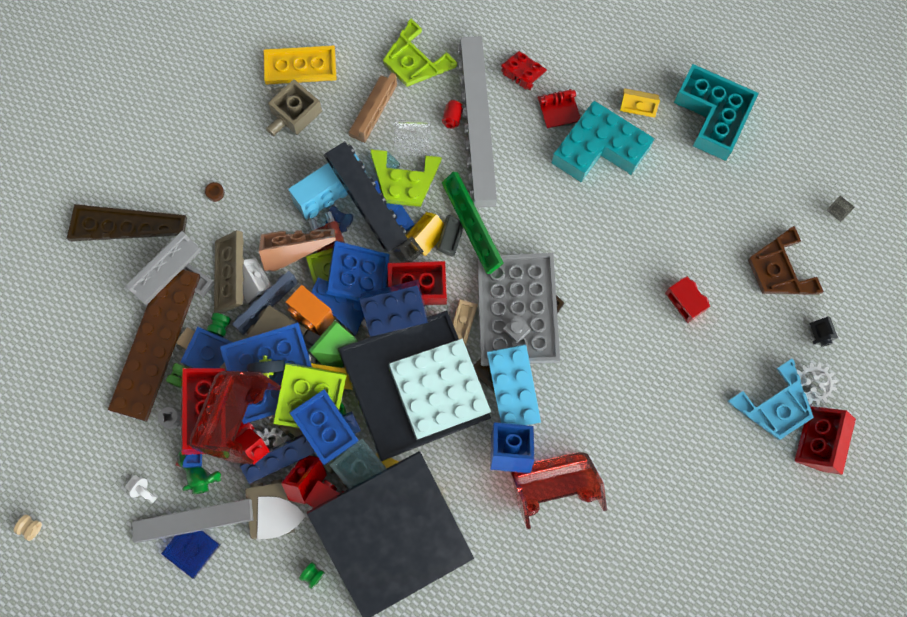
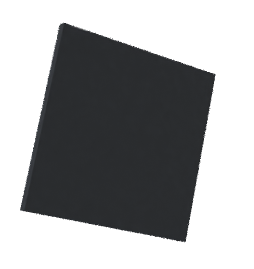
[338,311,491,462]
[307,451,474,617]

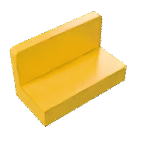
[620,88,660,118]
[405,212,444,256]

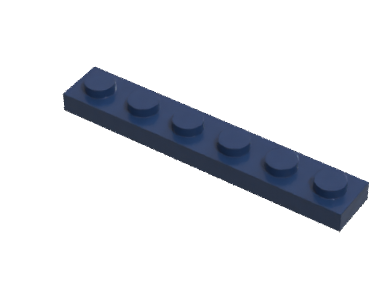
[240,411,361,484]

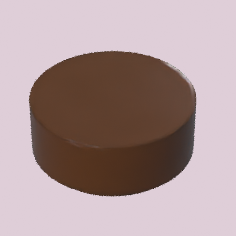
[205,182,225,202]

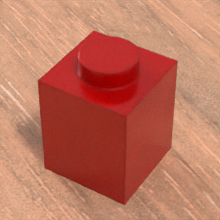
[233,428,270,465]

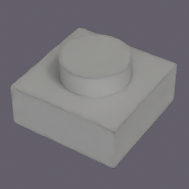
[503,316,531,344]

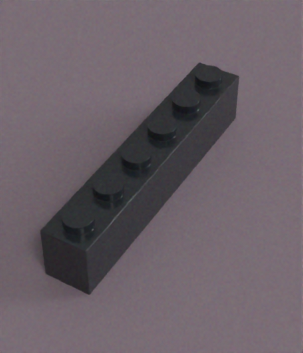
[324,141,407,252]

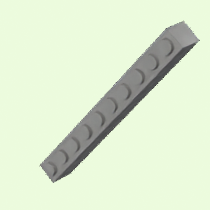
[457,36,497,208]

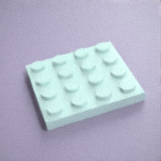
[388,339,491,440]

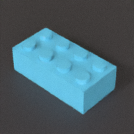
[288,154,365,220]

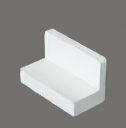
[243,258,272,303]

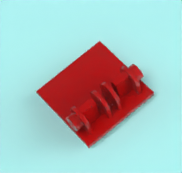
[501,51,547,90]
[537,89,581,129]

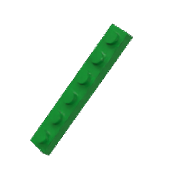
[441,171,504,274]

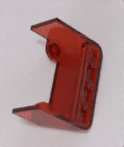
[189,371,282,464]
[511,452,607,529]

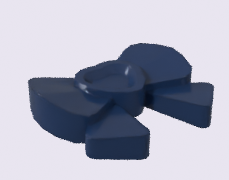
[326,206,354,233]

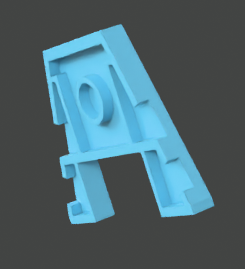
[728,358,814,440]

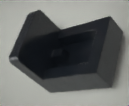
[809,316,838,347]

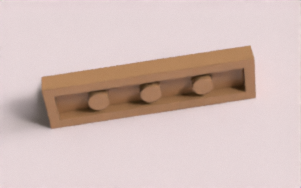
[348,72,397,143]

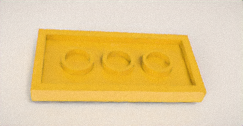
[264,45,337,85]

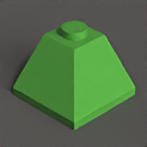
[309,321,358,368]

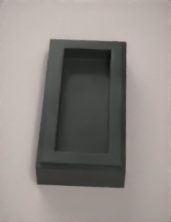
[436,215,463,257]

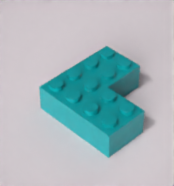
[674,64,759,161]
[551,101,655,182]

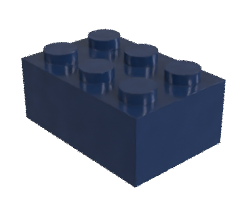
[360,280,428,337]

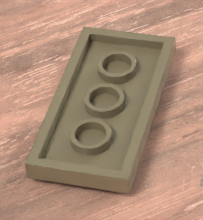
[214,230,244,314]

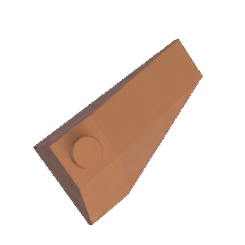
[259,229,336,271]

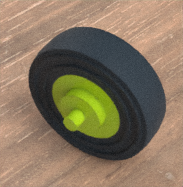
[247,355,285,380]

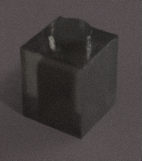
[392,236,424,263]

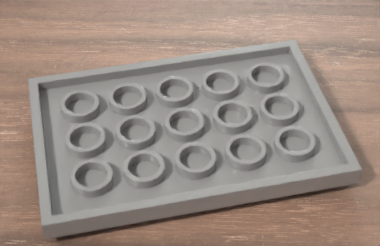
[478,253,560,366]

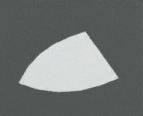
[257,497,306,539]

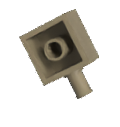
[266,79,322,137]

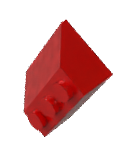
[794,406,856,475]

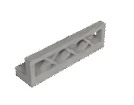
[125,231,202,305]

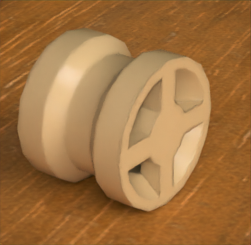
[14,515,42,541]

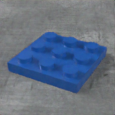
[326,241,390,302]

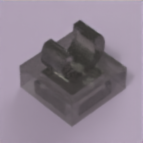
[827,195,855,222]

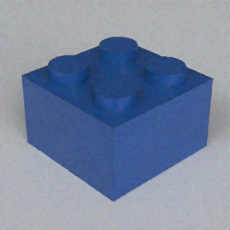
[490,422,534,473]

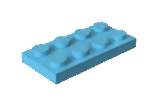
[487,344,541,425]

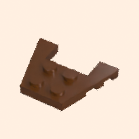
[748,226,824,295]

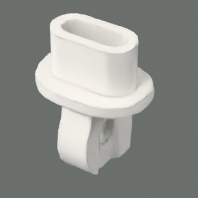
[125,475,157,503]

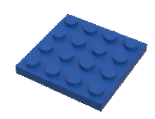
[220,323,313,424]

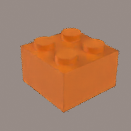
[286,285,335,336]

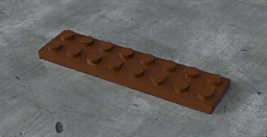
[108,269,200,422]

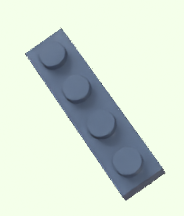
[232,271,298,335]

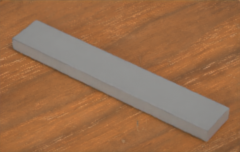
[132,499,254,543]

